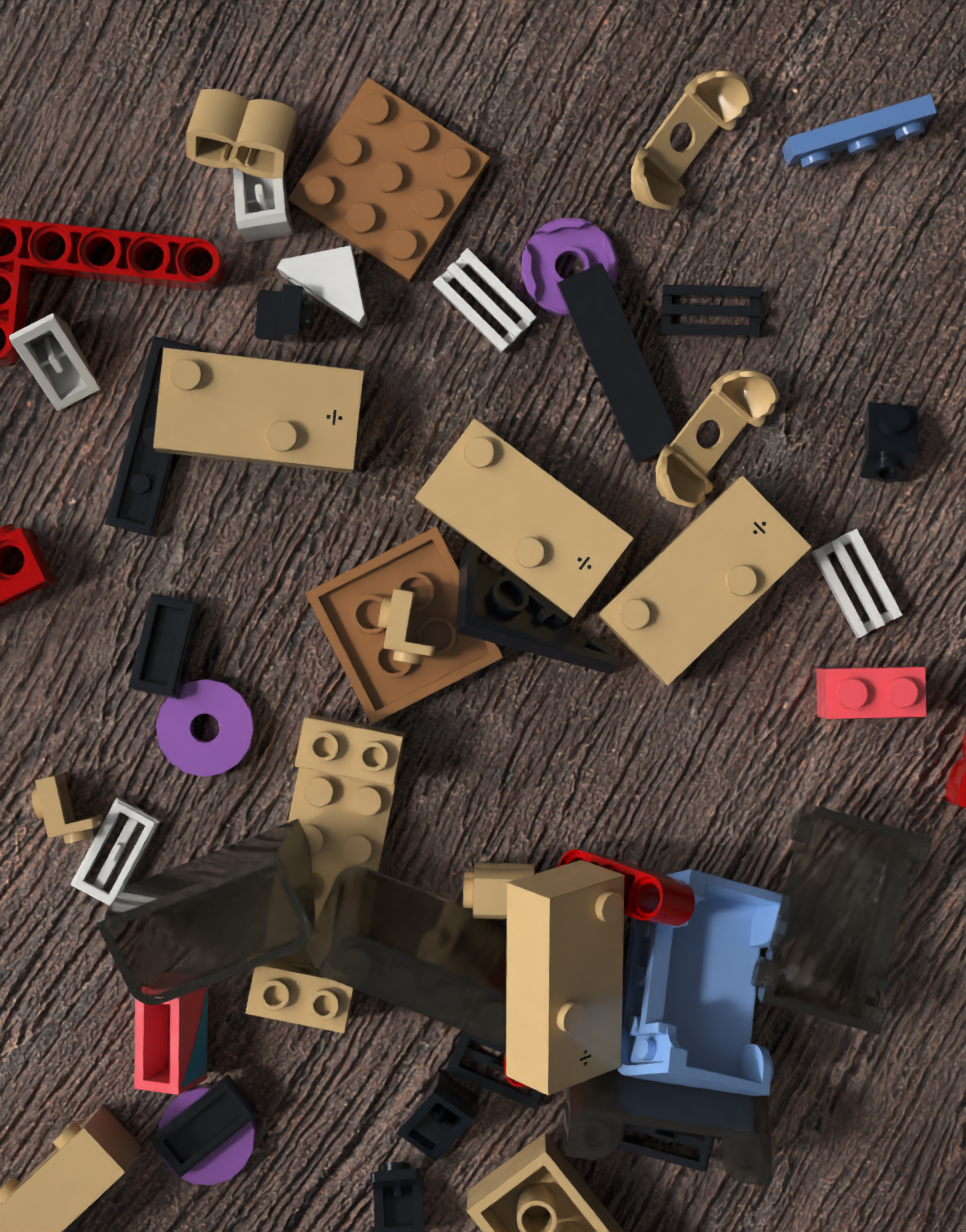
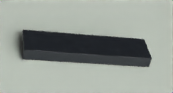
[556,263,677,463]
[105,336,203,538]

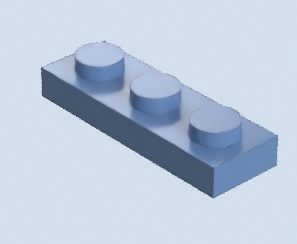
[782,94,937,169]

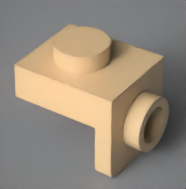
[378,589,436,665]
[32,773,104,844]

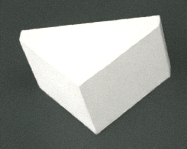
[233,167,294,243]
[277,245,367,329]
[9,313,100,412]

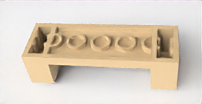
[245,714,406,1033]

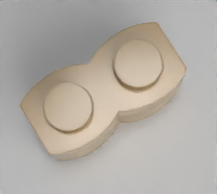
[186,89,297,179]
[463,862,535,919]

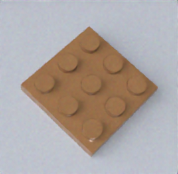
[287,77,490,283]
[305,526,503,724]

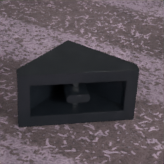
[396,1070,479,1161]

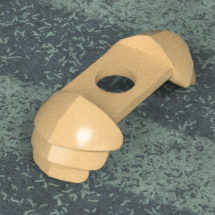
[631,69,753,211]
[656,369,780,508]

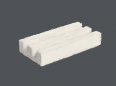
[433,248,536,353]
[811,529,902,638]
[70,797,162,908]

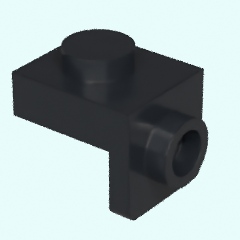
[254,284,314,344]
[860,402,918,483]
[370,1162,426,1232]

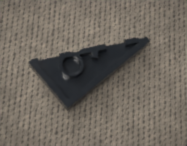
[457,543,621,674]

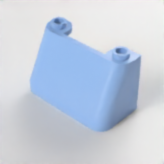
[617,869,788,1096]

